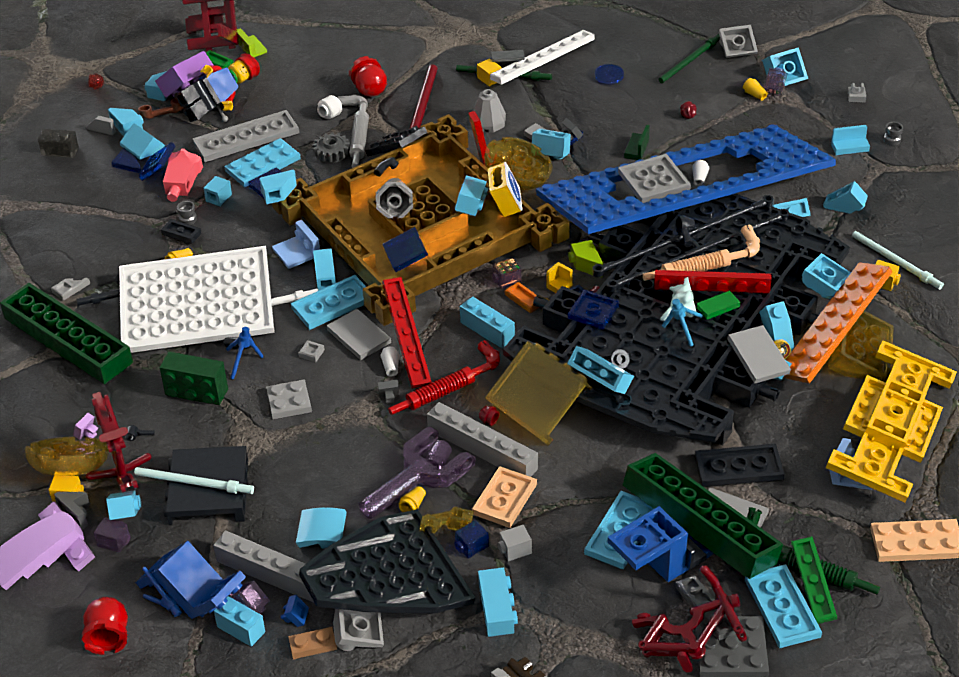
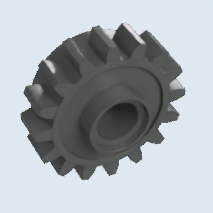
[313,132,350,163]

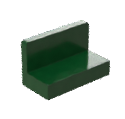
[624,125,650,160]

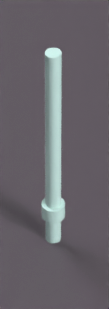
[852,231,944,290]
[134,467,254,494]

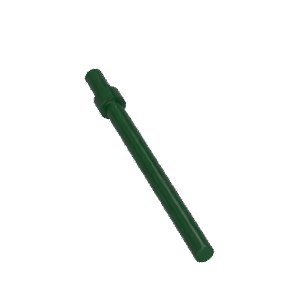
[658,33,720,83]
[456,65,552,81]

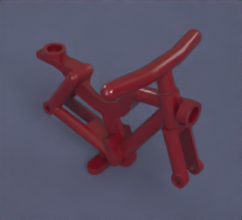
[85,392,152,493]
[632,565,747,672]

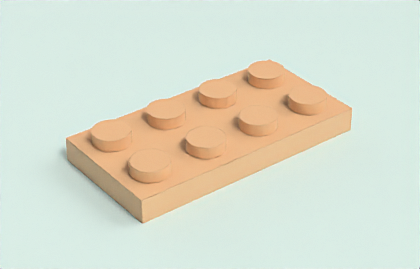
[870,519,959,562]

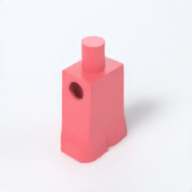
[163,149,203,202]

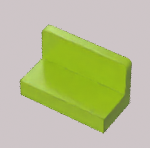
[237,28,267,57]

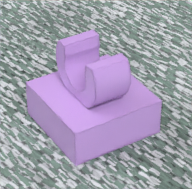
[73,413,98,440]

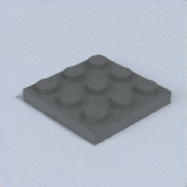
[695,616,769,677]

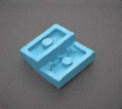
[296,508,347,549]

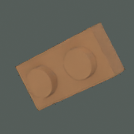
[288,627,337,659]

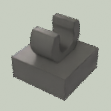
[560,118,583,141]
[378,380,399,404]

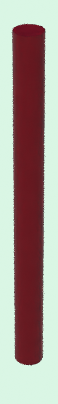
[409,64,438,144]

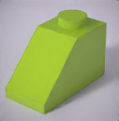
[568,240,603,277]

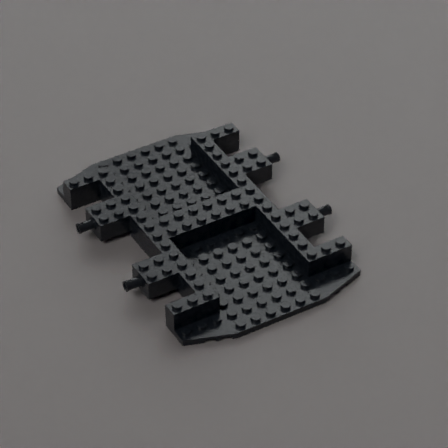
[503,181,850,446]

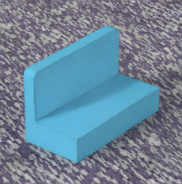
[831,125,870,155]
[772,198,811,217]

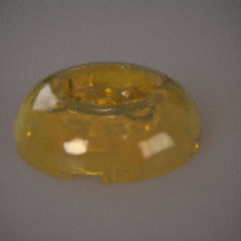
[484,137,553,190]
[25,437,109,476]

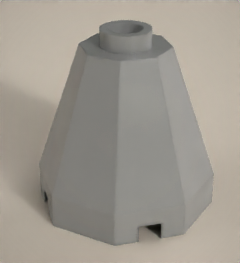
[473,89,506,133]
[376,178,413,218]

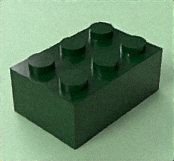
[159,352,228,405]

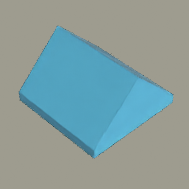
[120,123,168,159]

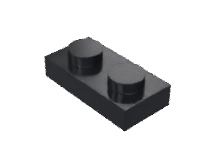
[161,219,202,244]

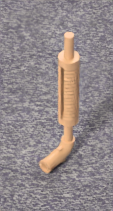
[643,225,760,281]

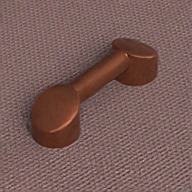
[138,98,184,119]

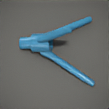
[662,299,703,346]

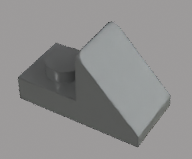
[54,492,90,530]

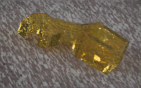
[420,507,474,533]

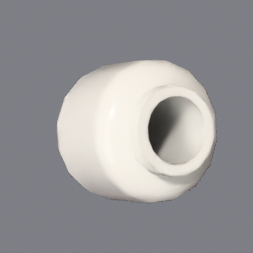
[317,95,342,119]

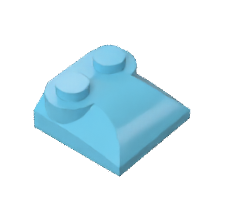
[802,253,851,299]

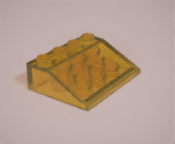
[828,311,894,382]

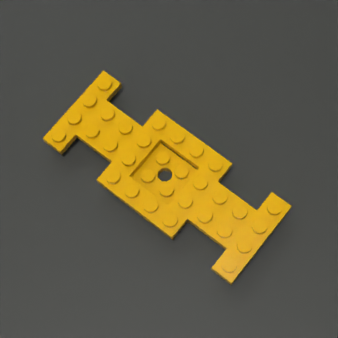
[826,341,957,503]

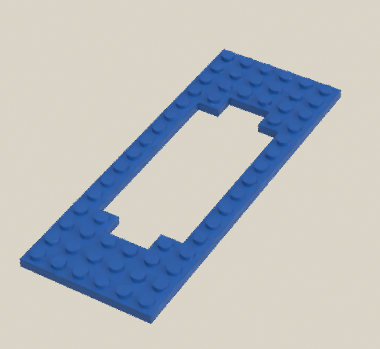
[536,125,836,234]

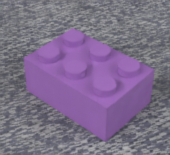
[155,51,213,97]

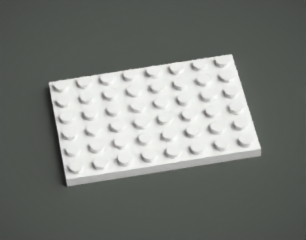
[119,246,275,353]

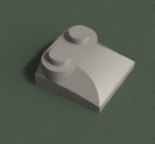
[719,25,758,58]
[333,609,384,651]

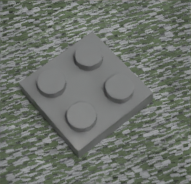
[266,379,312,419]

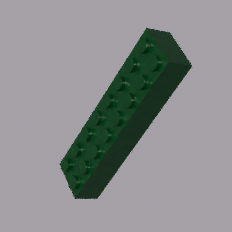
[0,283,133,384]
[622,453,783,579]

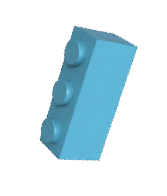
[455,175,488,216]
[460,296,515,348]
[567,346,634,394]
[478,568,518,637]

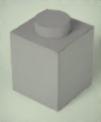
[497,525,532,561]

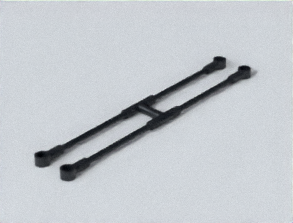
[592,195,789,293]

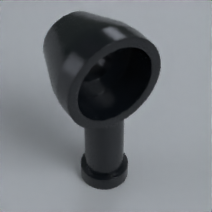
[675,215,695,247]

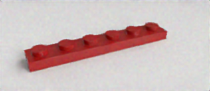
[654,270,771,293]
[382,277,431,388]

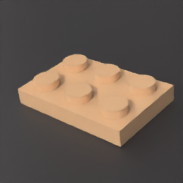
[472,466,537,528]

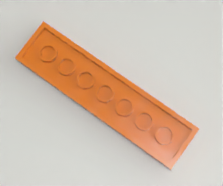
[783,262,892,384]

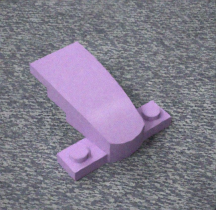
[0,501,95,590]

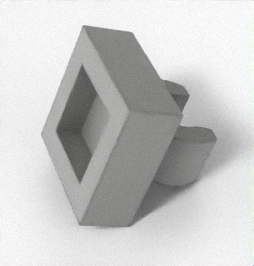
[848,83,866,102]

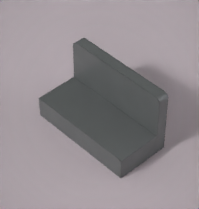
[491,50,525,68]

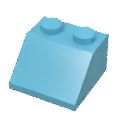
[762,47,808,86]

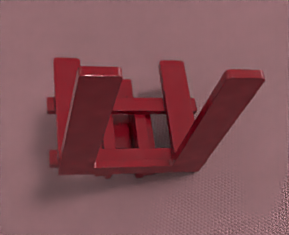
[182,0,239,52]

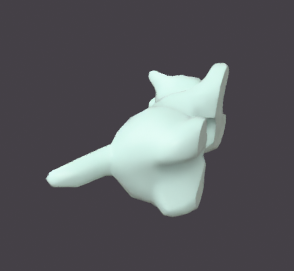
[660,277,696,321]

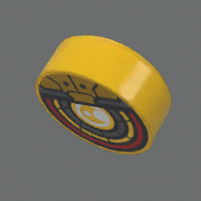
[774,339,791,359]

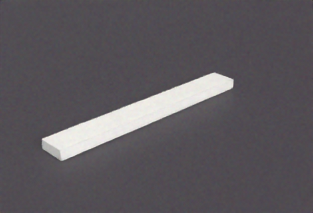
[490,30,594,84]

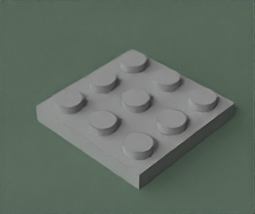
[618,154,691,203]

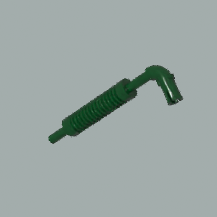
[746,507,881,595]

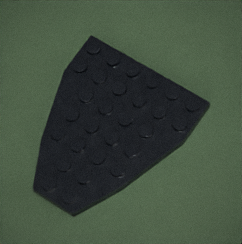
[299,509,475,613]

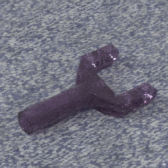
[359,426,476,519]

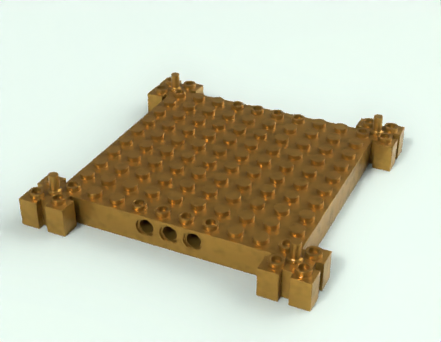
[272,114,569,326]

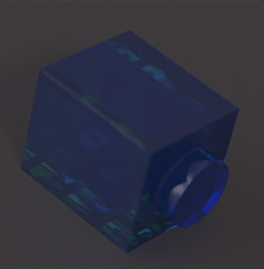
[454,520,489,559]

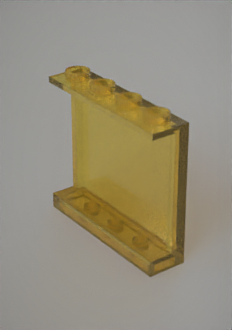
[485,341,592,446]

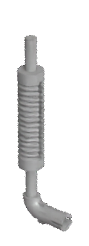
[338,95,369,168]

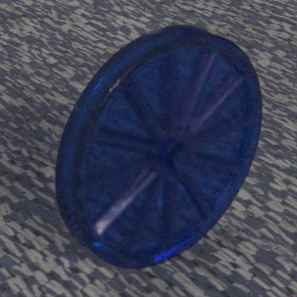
[595,64,624,84]

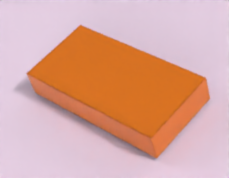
[505,282,539,313]

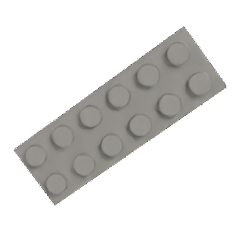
[192,110,299,162]

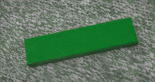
[791,536,837,624]

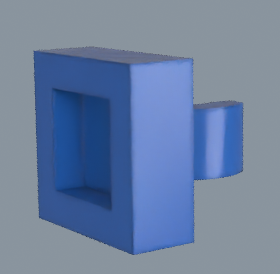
[281,595,309,627]

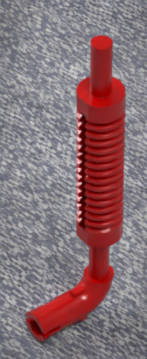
[388,340,500,415]

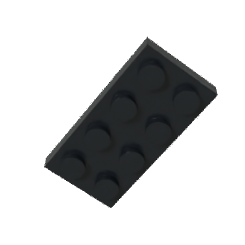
[365,126,428,156]
[694,444,785,487]

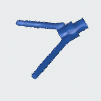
[226,327,264,380]
[142,567,182,617]

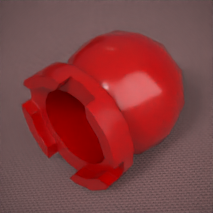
[349,56,387,97]
[82,597,128,655]

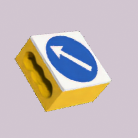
[488,162,523,217]

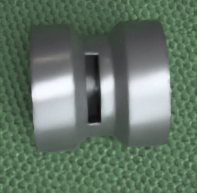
[884,122,903,146]
[177,201,197,225]

